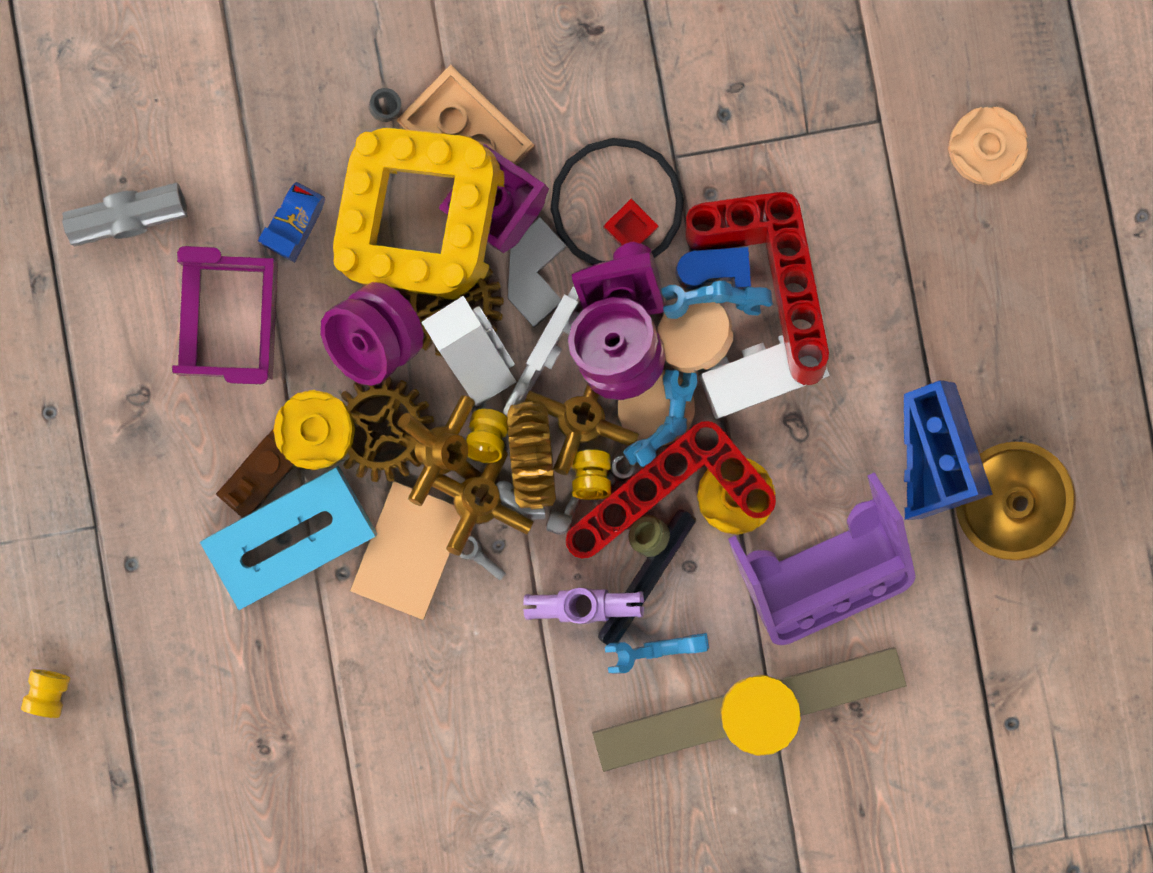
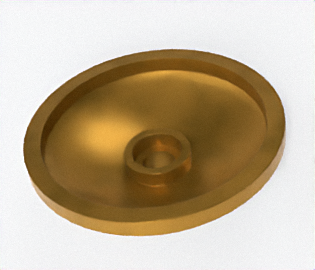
[956,441,1076,561]

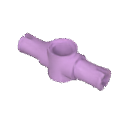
[523,588,644,624]

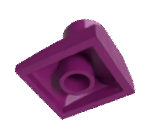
[439,144,549,254]
[572,242,665,315]

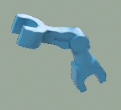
[661,281,773,319]
[623,370,698,467]
[605,633,709,674]

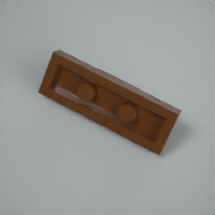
[216,428,295,518]

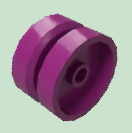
[320,282,423,386]
[568,297,666,400]

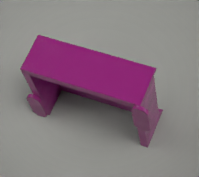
[172,246,278,385]

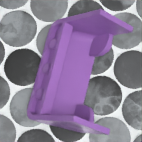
[728,472,916,645]

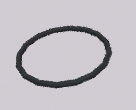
[550,138,684,265]

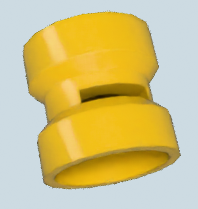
[466,408,508,463]
[572,450,611,500]
[20,669,70,718]

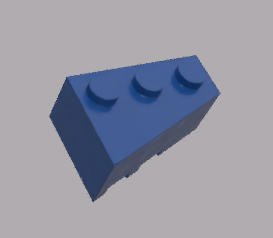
[904,380,993,520]

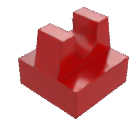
[603,198,659,246]

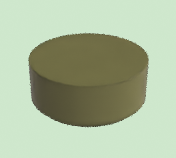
[629,515,670,557]

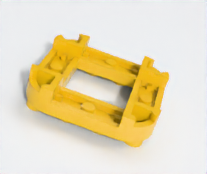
[333,128,504,299]

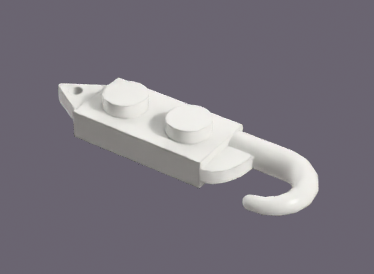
[503,286,579,416]

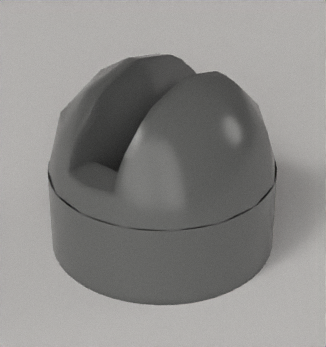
[369,88,401,122]

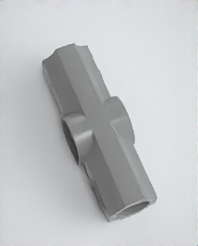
[62,183,188,247]

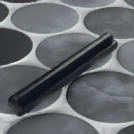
[598,509,696,645]

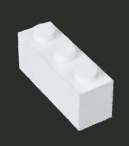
[422,296,516,407]
[699,335,830,420]

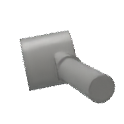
[590,455,635,504]
[546,496,582,535]
[459,536,506,580]

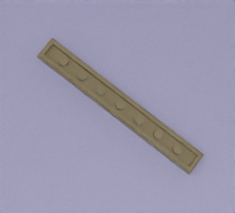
[592,647,907,772]

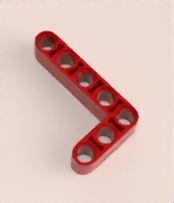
[685,192,829,385]
[566,421,776,559]

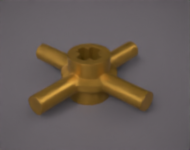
[525,383,639,476]
[398,395,482,506]
[432,450,534,556]

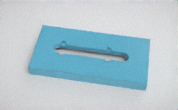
[200,465,377,610]

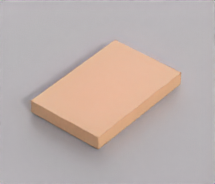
[397,64,535,165]
[350,481,460,620]

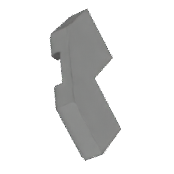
[508,217,566,328]

